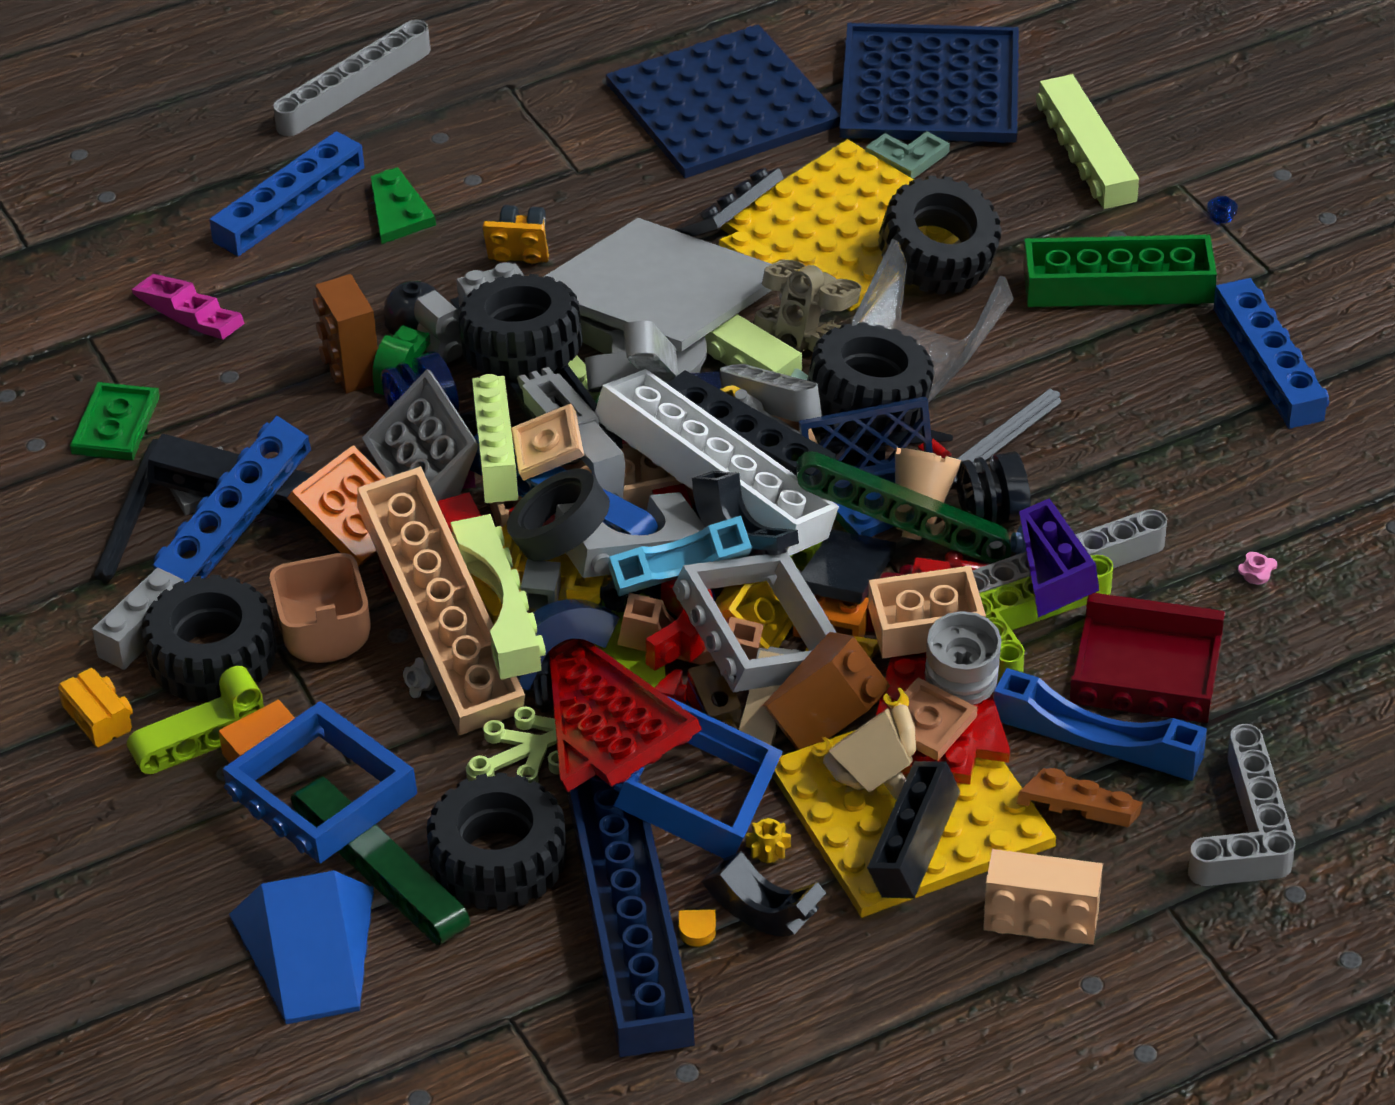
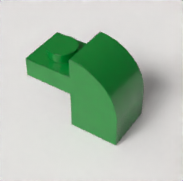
[373,326,431,399]

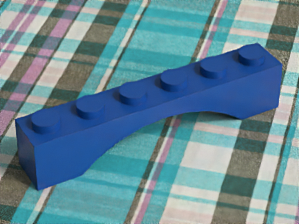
[994,668,1207,781]

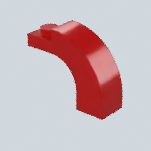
[646,579,713,671]

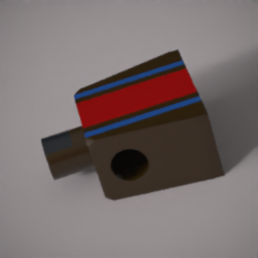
[685,661,742,730]

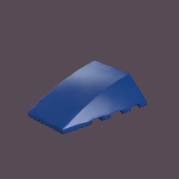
[229,871,374,1024]

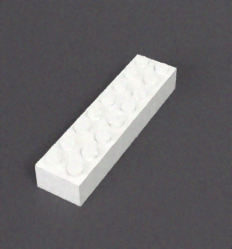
[595,369,839,556]

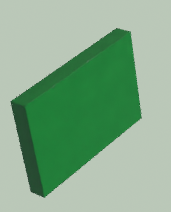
[70,382,160,460]

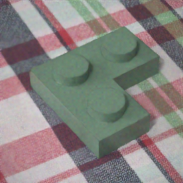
[866,132,950,179]

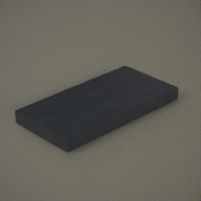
[801,529,896,604]

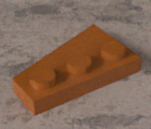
[1017,768,1143,827]

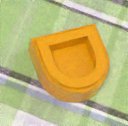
[679,909,716,947]

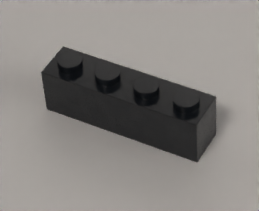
[867,761,961,899]

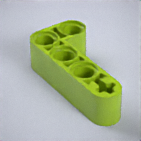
[126,666,264,774]

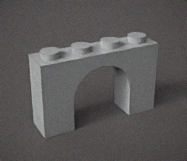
[555,492,705,578]

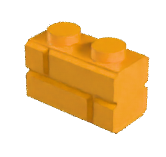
[58,667,133,748]

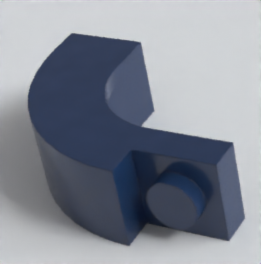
[517,599,620,691]

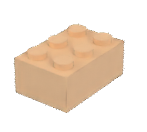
[868,566,986,659]
[984,849,1103,945]

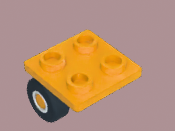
[483,205,549,264]

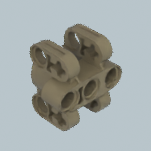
[753,260,862,352]

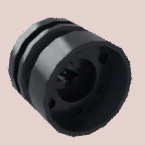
[956,451,1031,523]

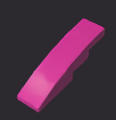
[132,274,245,340]

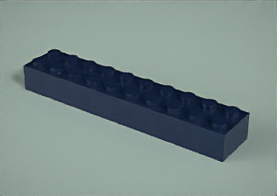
[566,775,695,1057]

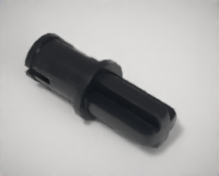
[531,653,554,713]

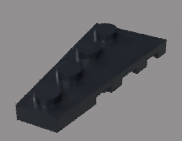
[673,168,784,237]

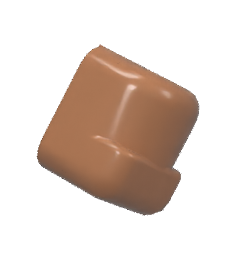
[270,553,371,663]

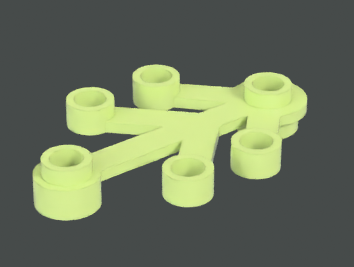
[466,706,560,783]

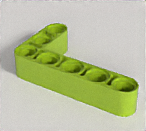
[979,555,1113,683]

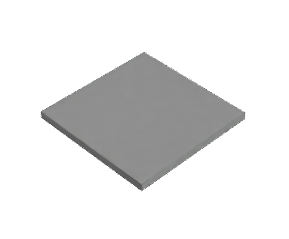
[543,218,772,352]

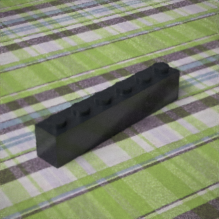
[148,433,316,528]

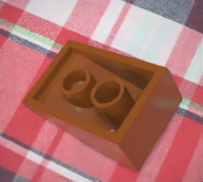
[763,632,890,750]

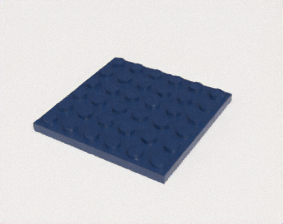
[840,23,1019,143]
[606,24,841,178]

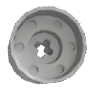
[924,611,1002,705]

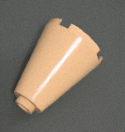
[895,447,961,541]

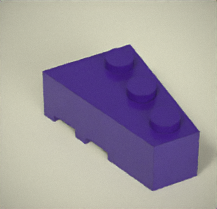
[1019,498,1099,618]

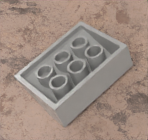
[362,369,479,501]

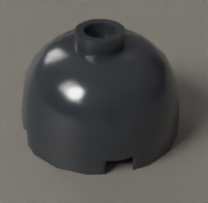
[384,281,440,335]

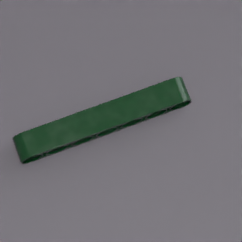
[796,451,1012,564]
[290,776,470,946]

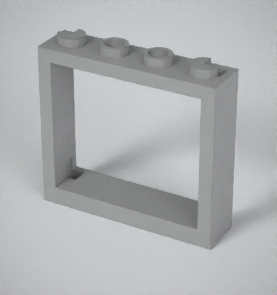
[672,551,837,692]

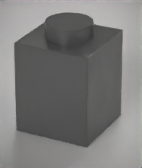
[521,559,561,613]

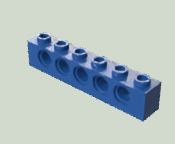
[209,131,364,257]
[1213,278,1329,429]
[153,415,311,583]

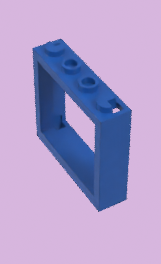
[614,696,783,858]
[223,701,418,864]

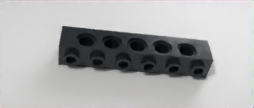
[667,370,836,476]

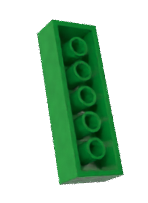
[1023,235,1217,307]

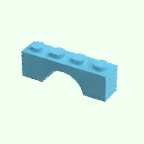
[608,516,752,597]

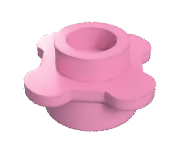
[1238,552,1277,585]

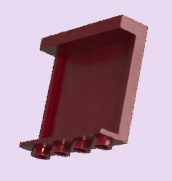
[1070,593,1225,723]

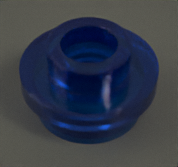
[1207,196,1238,223]

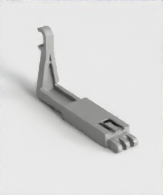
[517,367,625,499]

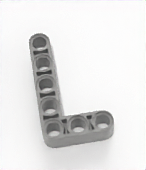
[585,321,678,392]
[1188,724,1295,886]

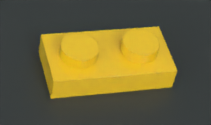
[719,231,782,264]

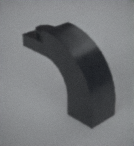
[692,471,799,557]
[701,852,826,936]

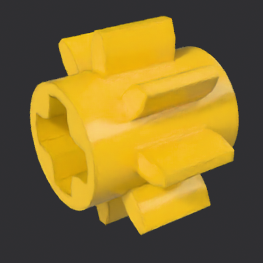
[746,818,791,863]

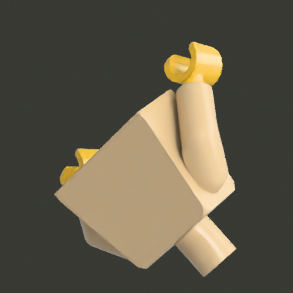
[811,688,916,800]

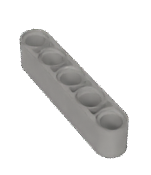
[720,364,822,422]

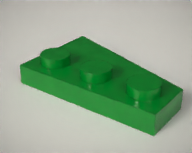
[371,167,436,244]

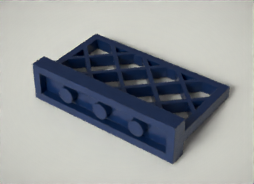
[798,397,933,488]

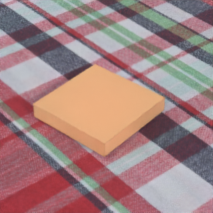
[511,403,584,481]

